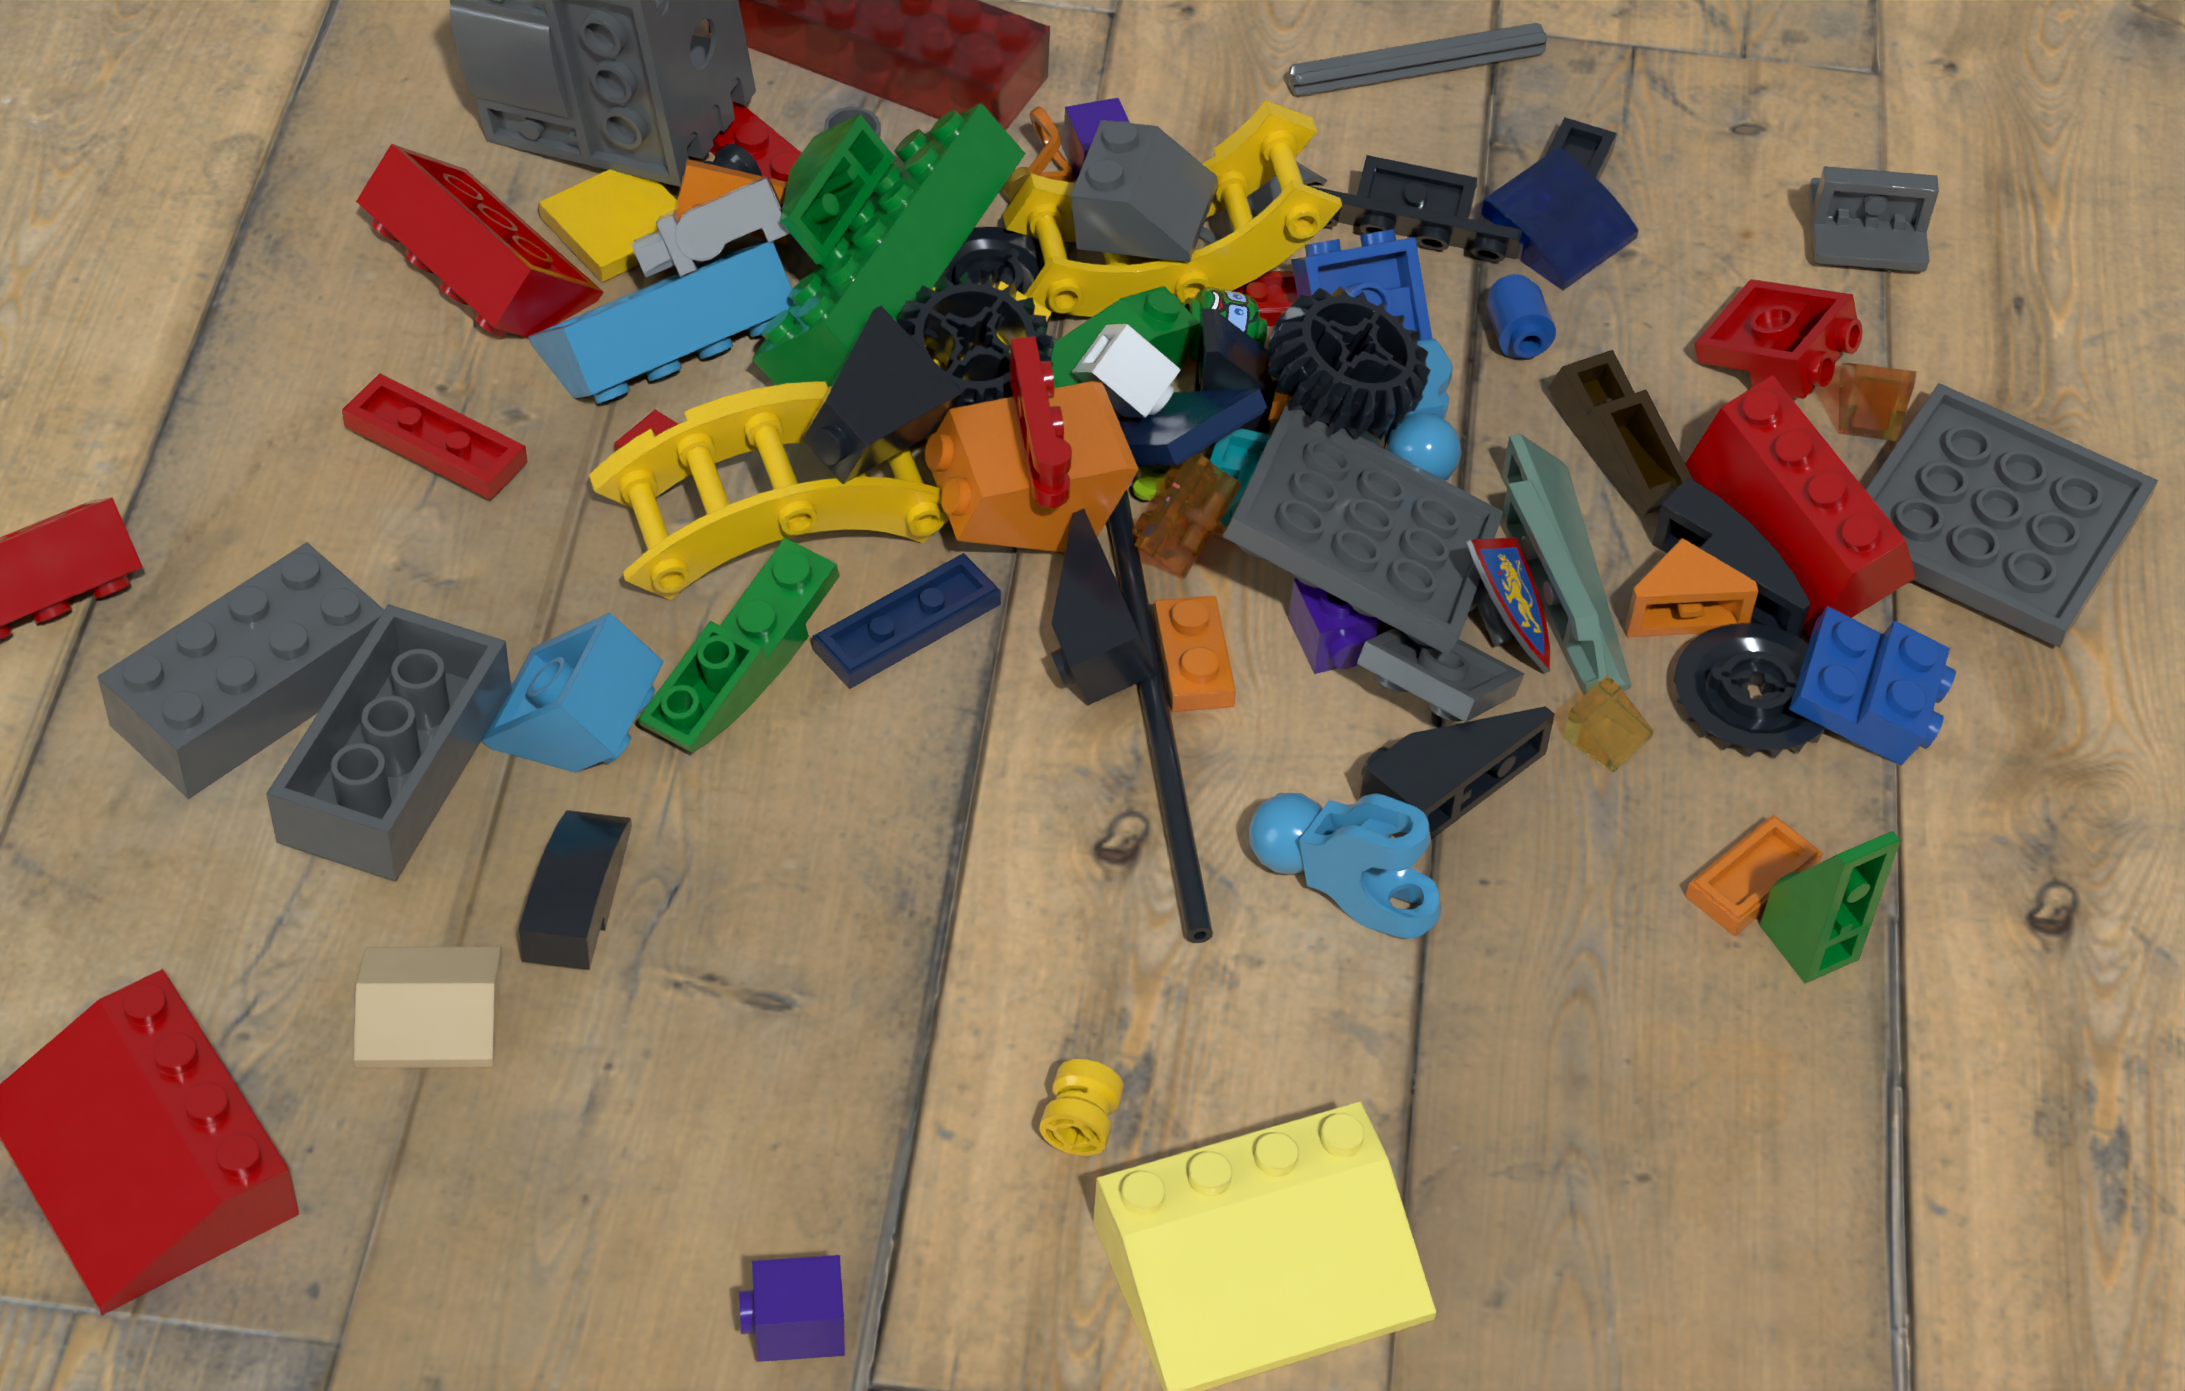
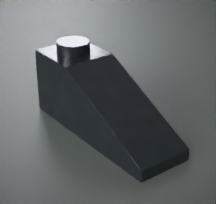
[1050,509,1157,705]
[1359,706,1555,840]

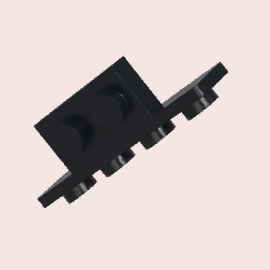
[1307,155,1522,262]

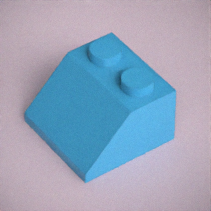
[482,613,664,773]

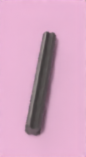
[1288,23,1547,97]

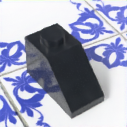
[1194,309,1278,434]

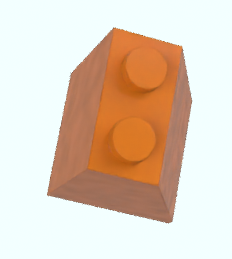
[924,381,1139,553]

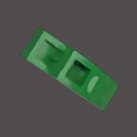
[638,538,840,753]

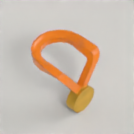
[1002,106,1075,202]

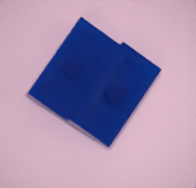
[1481,147,1639,291]

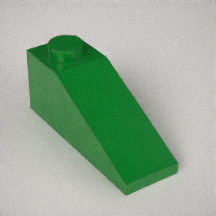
[780,114,896,265]
[1051,286,1200,388]
[1760,831,1901,984]

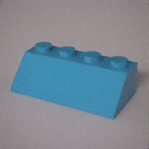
[528,241,793,404]

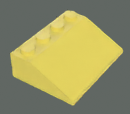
[1093,1101,1436,1391]

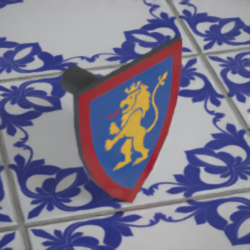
[1466,537,1550,673]

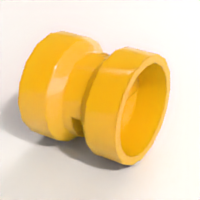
[1039,1059,1124,1156]

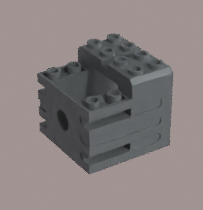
[450,0,756,187]

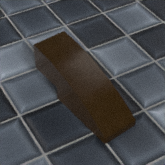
[1548,350,1693,515]

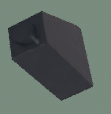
[802,306,963,484]

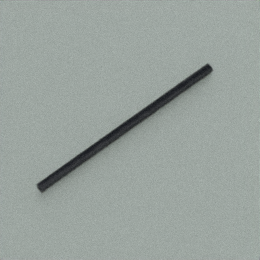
[1108,490,1213,943]

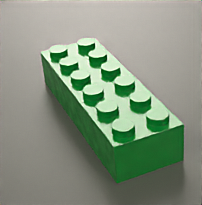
[752,103,1026,388]

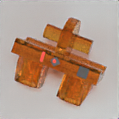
[1132,453,1242,578]

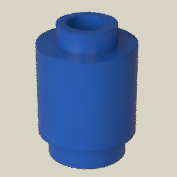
[1486,274,1556,359]

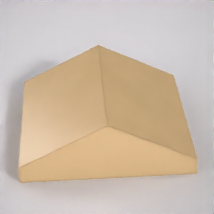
[353,947,503,1068]

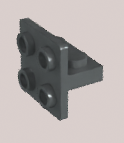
[1809,166,1939,272]

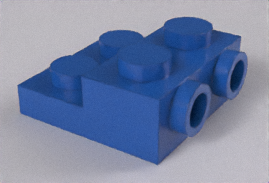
[1291,229,1432,341]
[1789,606,1956,766]

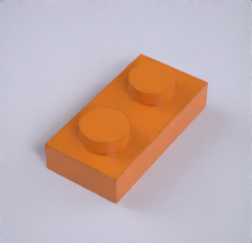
[1153,596,1236,712]

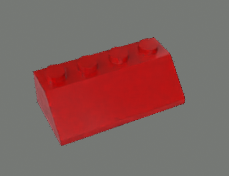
[356,144,604,338]
[1685,375,1916,641]
[0,497,143,639]

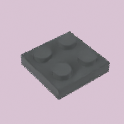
[1357,628,1524,722]

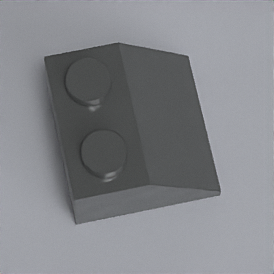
[1070,120,1218,262]

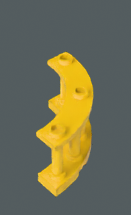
[1003,100,1342,317]
[589,381,949,600]

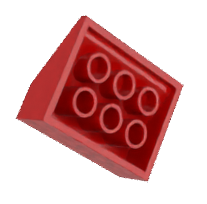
[0,969,299,1316]

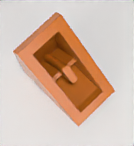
[1624,538,1758,638]

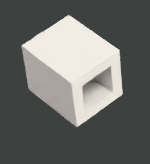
[1071,324,1181,418]

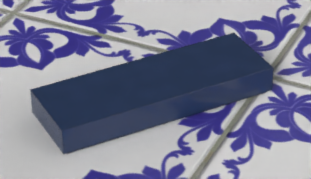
[812,553,1001,689]

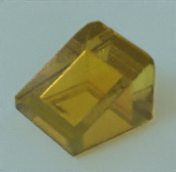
[1564,676,1654,772]

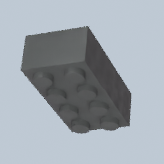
[97,542,384,799]
[266,604,512,881]

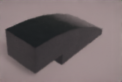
[1652,477,1811,638]
[519,810,632,970]

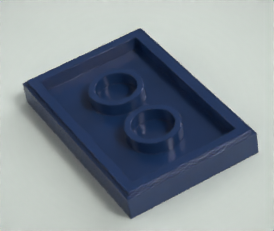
[1118,388,1267,466]

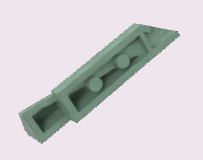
[1500,434,1631,699]

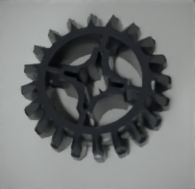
[897,271,1054,408]
[1266,287,1431,439]

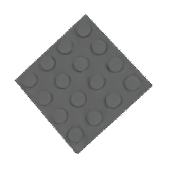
[1866,383,2158,648]
[1223,399,1504,655]

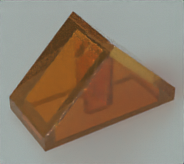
[1838,363,1917,441]

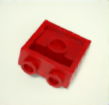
[1694,279,1863,399]

